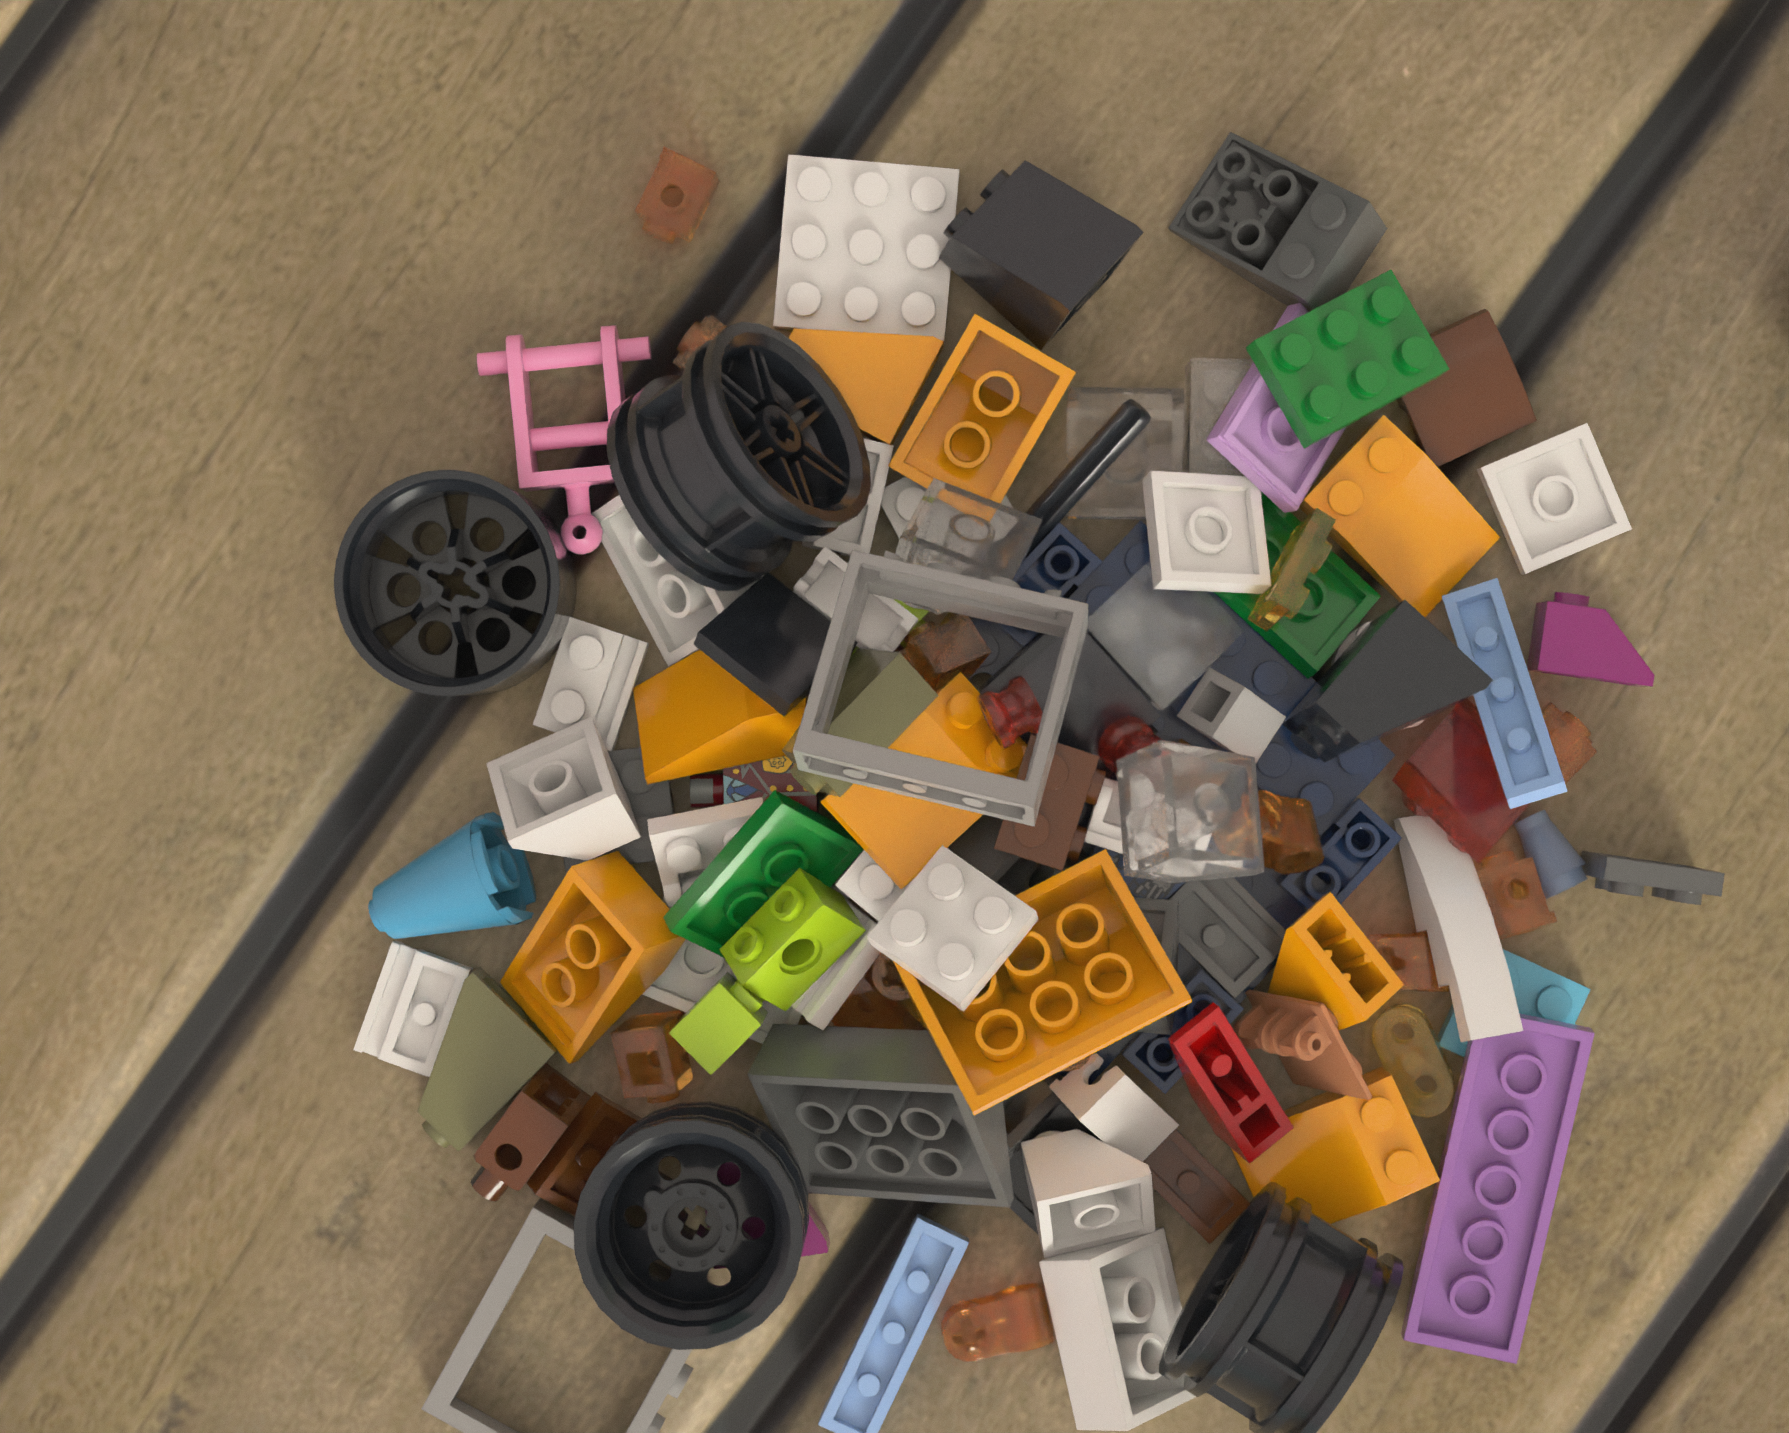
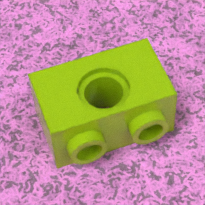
[719,868,866,1012]
[669,972,768,1075]

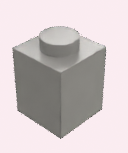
[1177,667,1286,766]

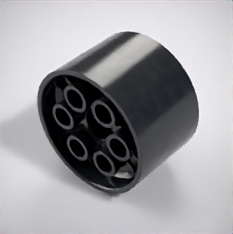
[334,470,577,696]

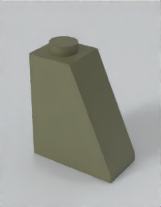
[782,648,938,797]
[417,967,558,1152]

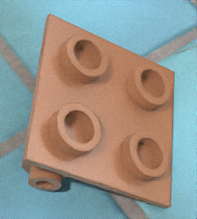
[1233,990,1372,1100]

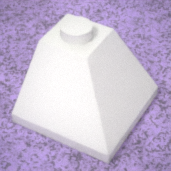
[486,717,641,861]
[1021,1129,1156,1258]

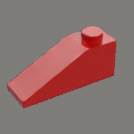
[1168,1002,1294,1164]

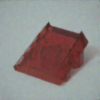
[1392,698,1533,864]

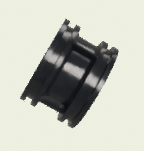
[607,322,871,591]
[574,1101,809,1350]
[1159,1182,1404,1433]

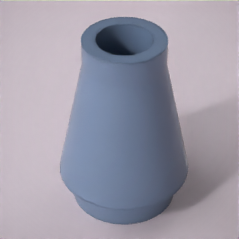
[1514,810,1588,899]

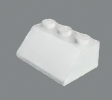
[591,495,764,667]
[1039,1228,1196,1431]

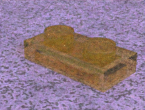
[1248,508,1336,631]

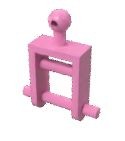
[477,325,651,555]

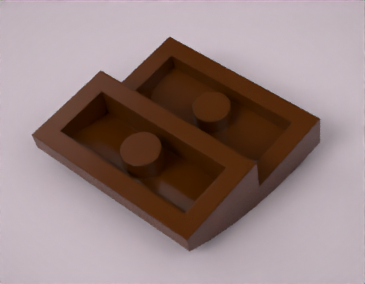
[1397,309,1537,467]

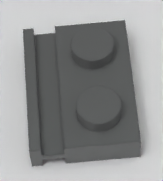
[1166,857,1286,998]

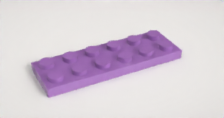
[1401,1013,1595,1364]

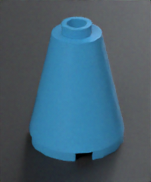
[368,812,536,939]

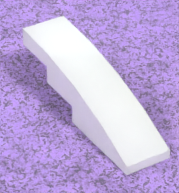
[1394,810,1523,1042]

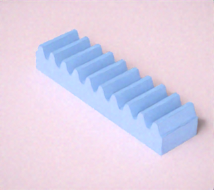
[1442,578,1568,809]
[818,1213,969,1433]

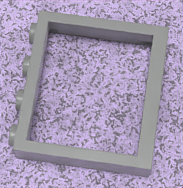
[793,550,1088,827]
[421,1198,694,1433]

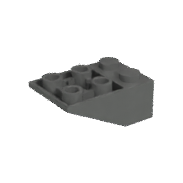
[1168,132,1388,312]

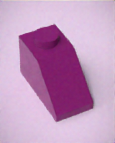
[1527,592,1655,687]

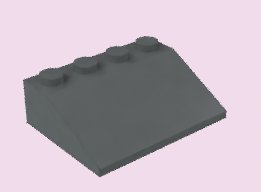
[747,1024,1014,1208]

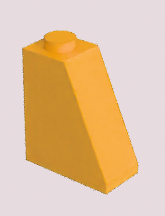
[789,328,944,445]
[1268,892,1404,1031]

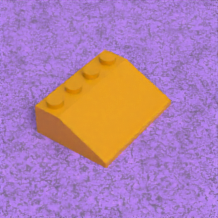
[893,849,1192,1115]

